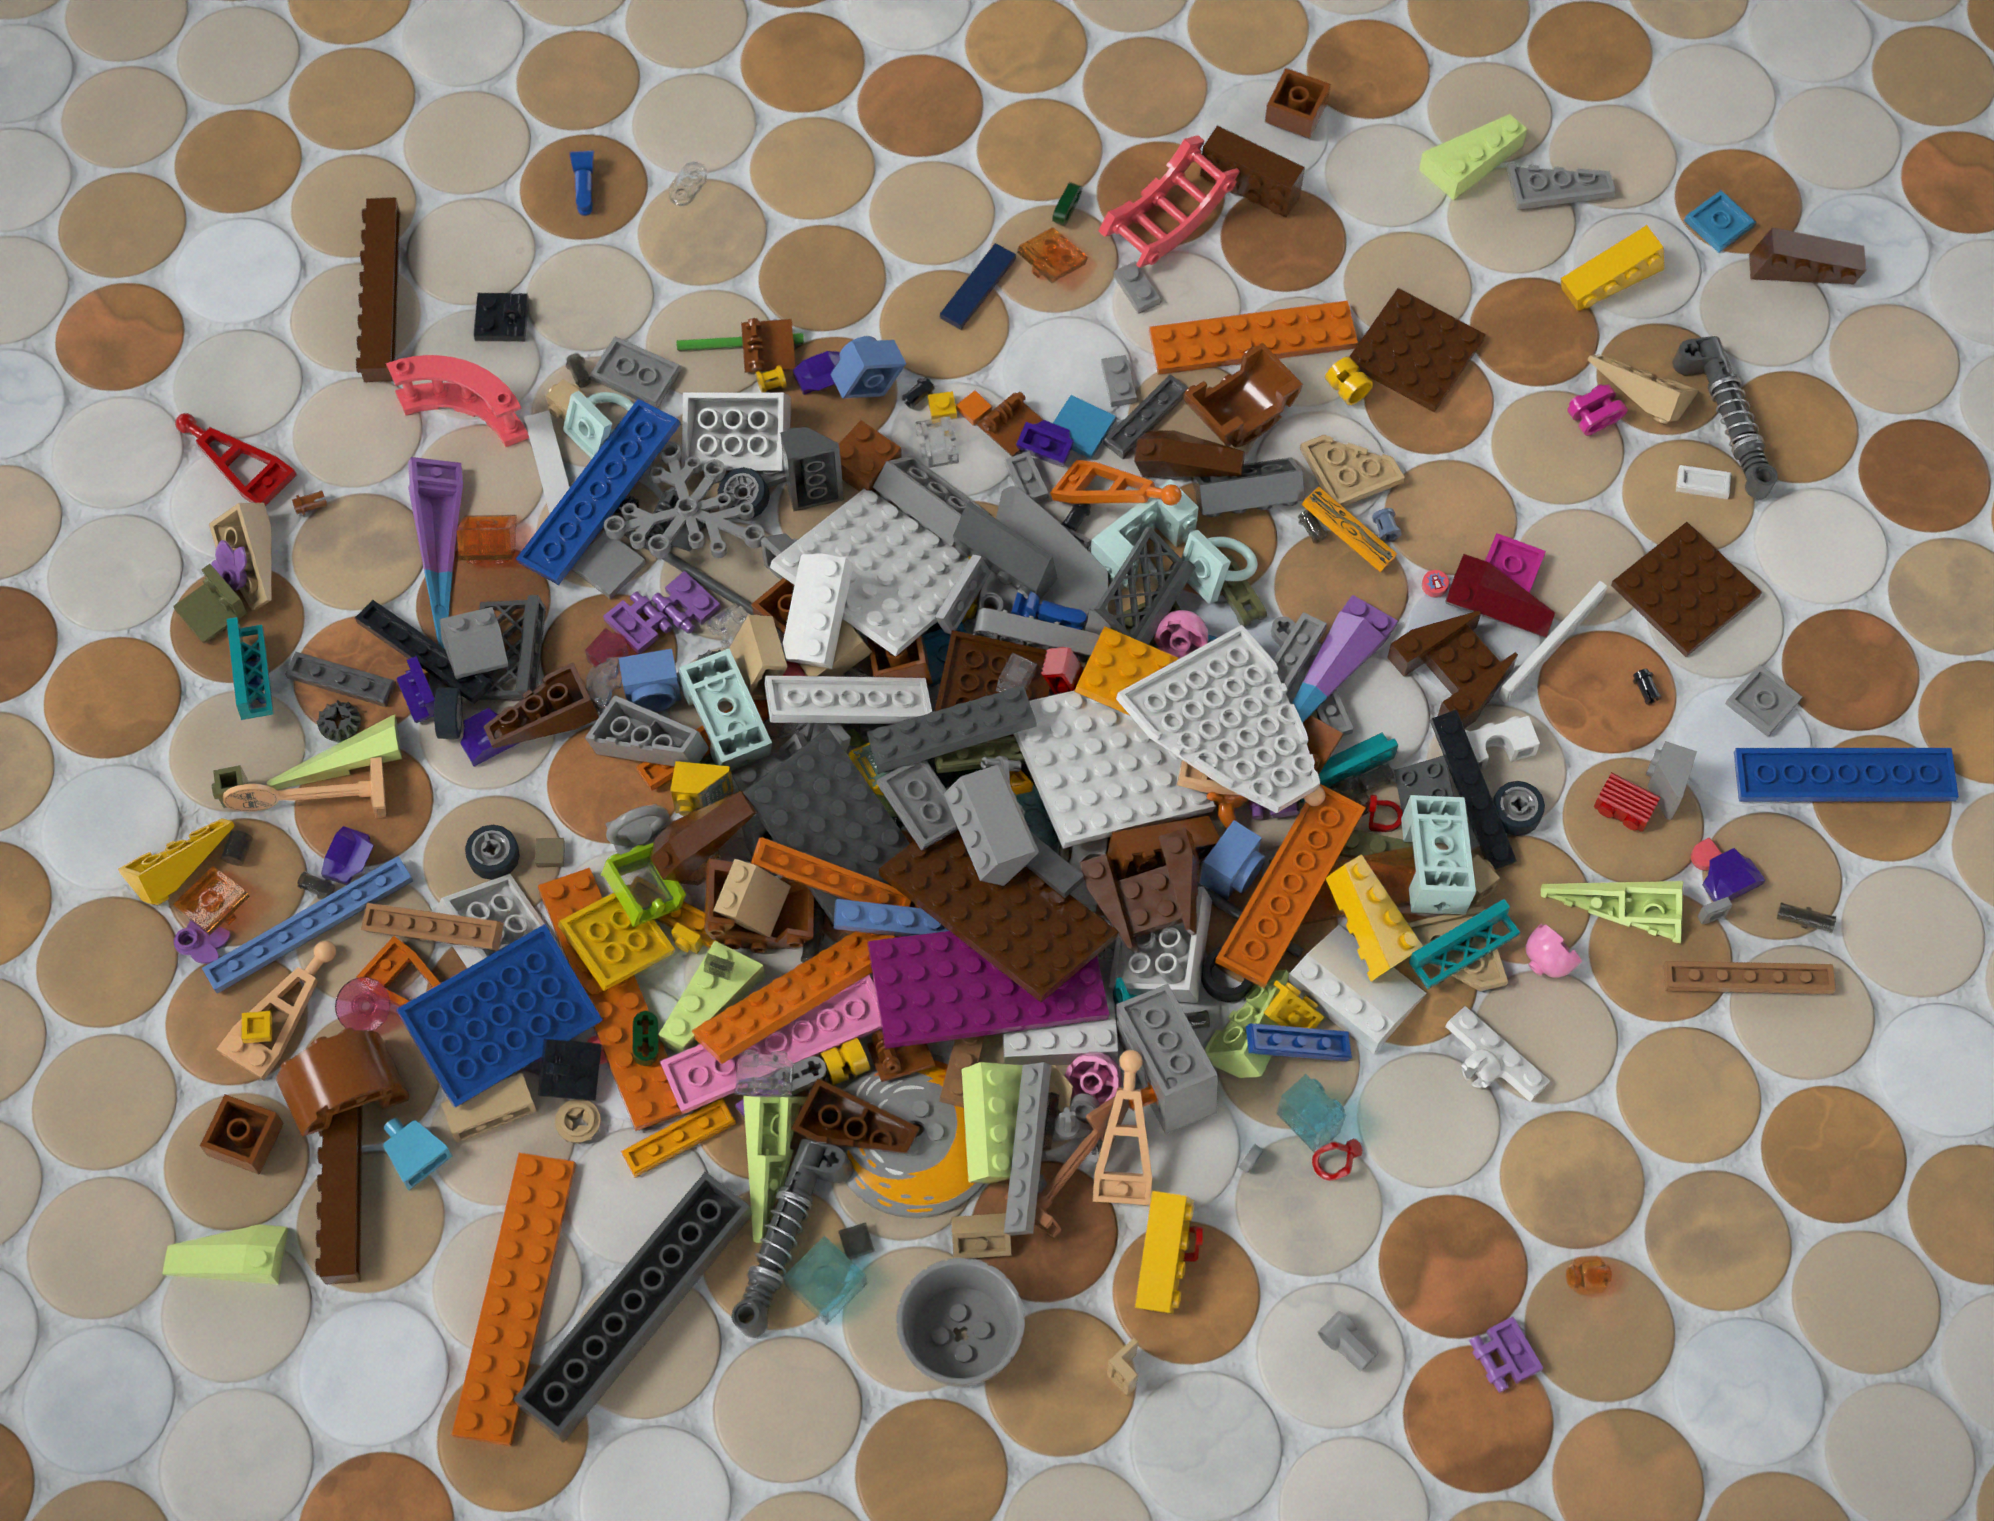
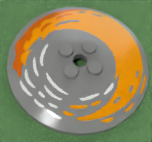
[831,1054,985,1218]

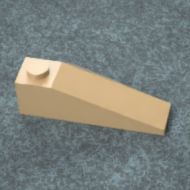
[1588,354,1698,424]
[209,503,271,610]

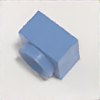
[831,336,906,399]
[619,649,682,712]
[1200,820,1266,900]

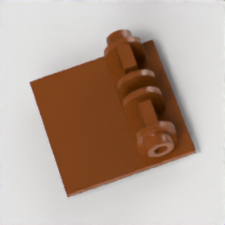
[741,318,795,373]
[977,391,1043,457]
[1303,715,1344,774]
[867,1029,936,1082]

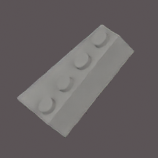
[585,695,709,766]

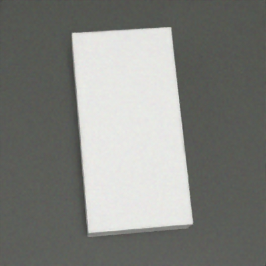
[1676,465,1731,499]

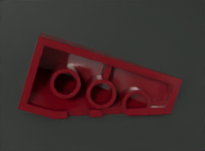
[1445,554,1555,638]

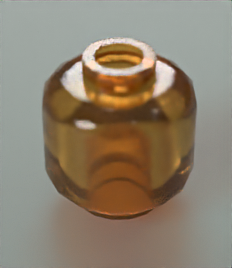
[1566,1256,1612,1295]

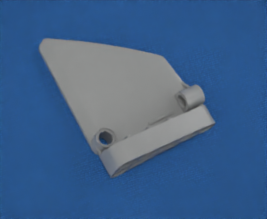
[972,486,1113,663]

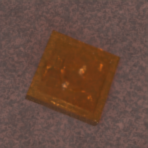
[1017,227,1088,283]
[173,866,250,936]

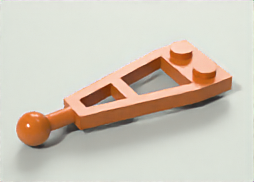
[1050,459,1182,506]
[356,936,441,1007]

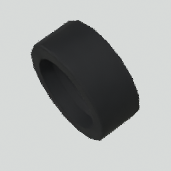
[1201,947,1253,1002]

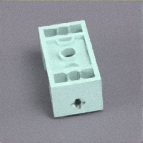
[1091,479,1199,590]
[678,649,772,771]
[1401,795,1476,914]

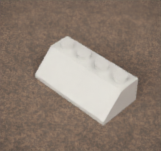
[782,553,853,669]

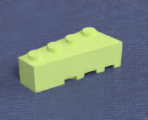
[1419,114,1527,200]
[658,941,766,1054]
[962,1062,1023,1183]

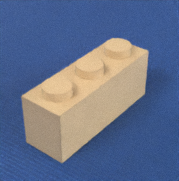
[441,1073,537,1143]

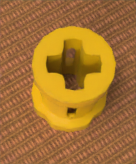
[755,365,787,393]

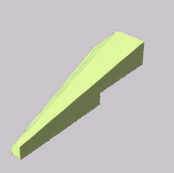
[267,715,402,790]
[1541,881,1683,943]
[743,1095,807,1243]

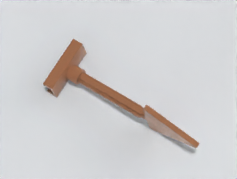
[1004,1087,1137,1238]

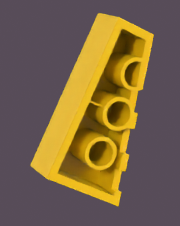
[1561,225,1664,311]
[1326,854,1423,982]
[1135,1191,1194,1314]

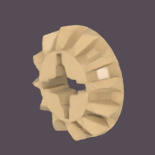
[555,1099,601,1144]

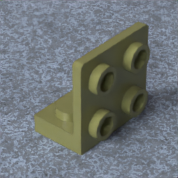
[173,564,248,643]

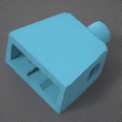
[383,1118,452,1190]

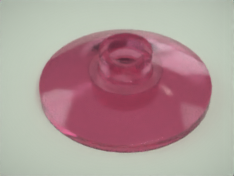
[335,977,391,1031]

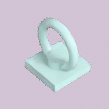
[563,391,634,459]
[1181,530,1258,604]

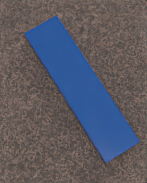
[1246,1023,1352,1061]

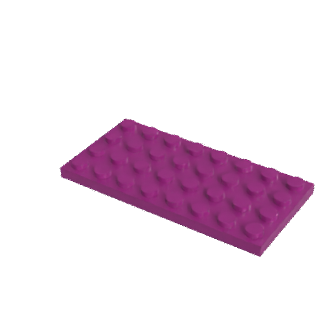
[868,931,1109,1049]

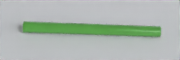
[676,333,804,351]

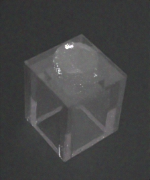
[996,653,1037,692]

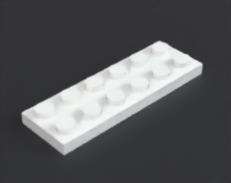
[765,676,932,724]

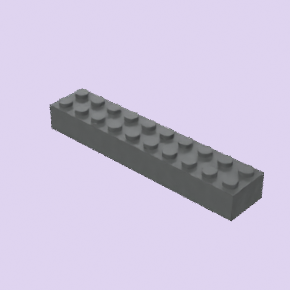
[514,1172,752,1443]

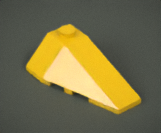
[118,818,235,905]

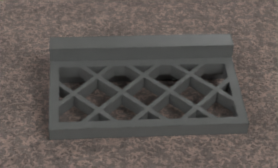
[1094,527,1196,645]
[479,595,546,700]

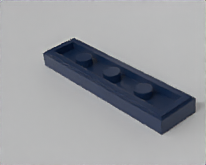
[940,243,1016,330]

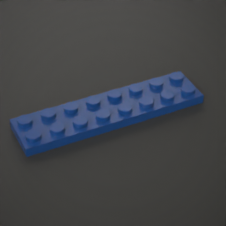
[516,399,681,585]
[1733,748,1959,802]

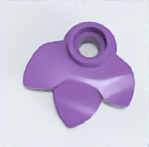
[211,540,247,591]
[174,913,231,964]

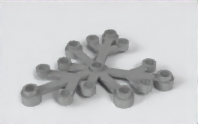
[604,441,765,559]

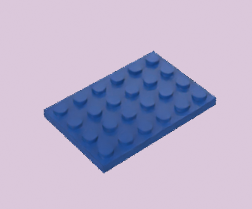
[396,924,603,1108]

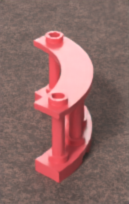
[1098,135,1240,268]
[386,355,529,448]

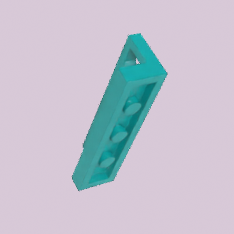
[226,617,274,720]
[1299,732,1398,803]
[1409,899,1520,989]

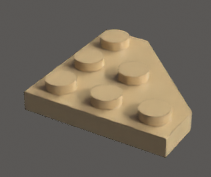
[1300,435,1405,507]
[1408,906,1508,991]

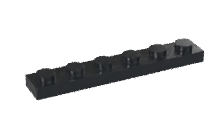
[355,600,492,705]
[1430,710,1517,870]

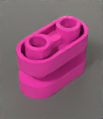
[1567,384,1628,436]

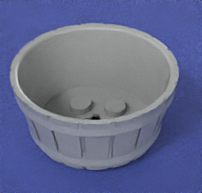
[896,1258,1025,1387]

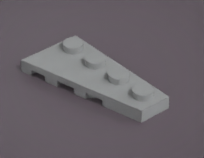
[1506,163,1616,210]

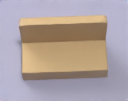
[951,1213,1011,1258]
[1107,1338,1139,1396]

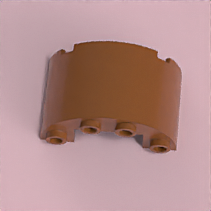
[1184,343,1303,448]
[704,859,814,953]
[276,1028,409,1137]

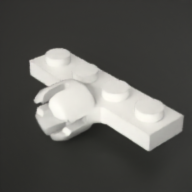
[1445,1006,1550,1102]

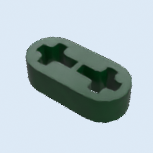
[1052,182,1082,226]
[633,1011,658,1066]

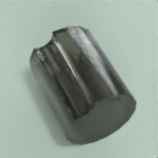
[221,830,253,866]

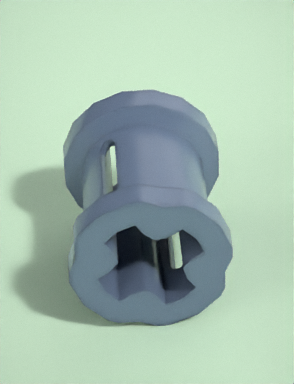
[1372,508,1402,543]

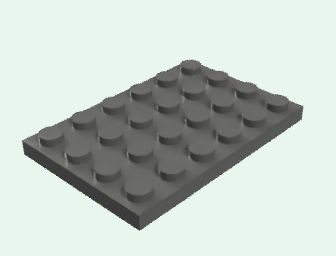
[743,728,910,924]

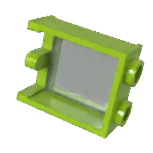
[601,842,686,927]

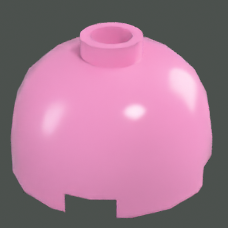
[1154,610,1208,659]
[1526,924,1582,978]
[1064,1052,1122,1106]

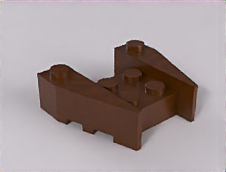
[1387,610,1518,729]
[1080,828,1199,953]

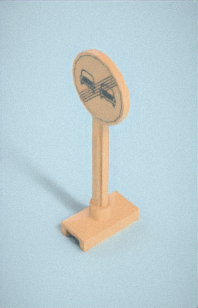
[223,757,387,818]

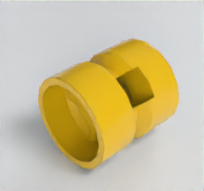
[1325,356,1373,405]
[820,1038,870,1086]

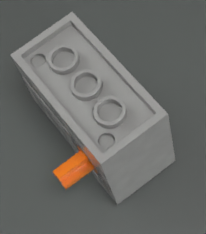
[1116,984,1218,1134]

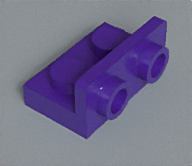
[397,656,435,723]

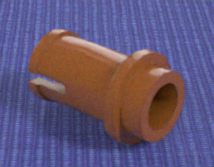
[292,490,327,515]

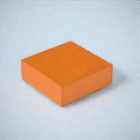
[956,390,992,426]

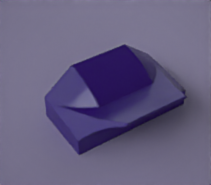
[793,351,840,395]
[1016,420,1074,466]
[460,708,521,767]
[321,826,374,885]
[1702,848,1765,902]

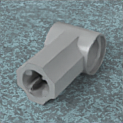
[1318,1311,1378,1372]

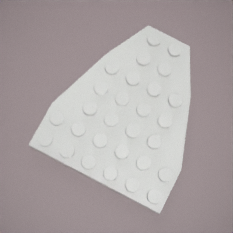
[1116,625,1320,813]

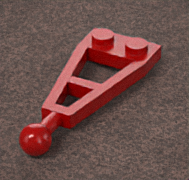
[175,413,297,506]

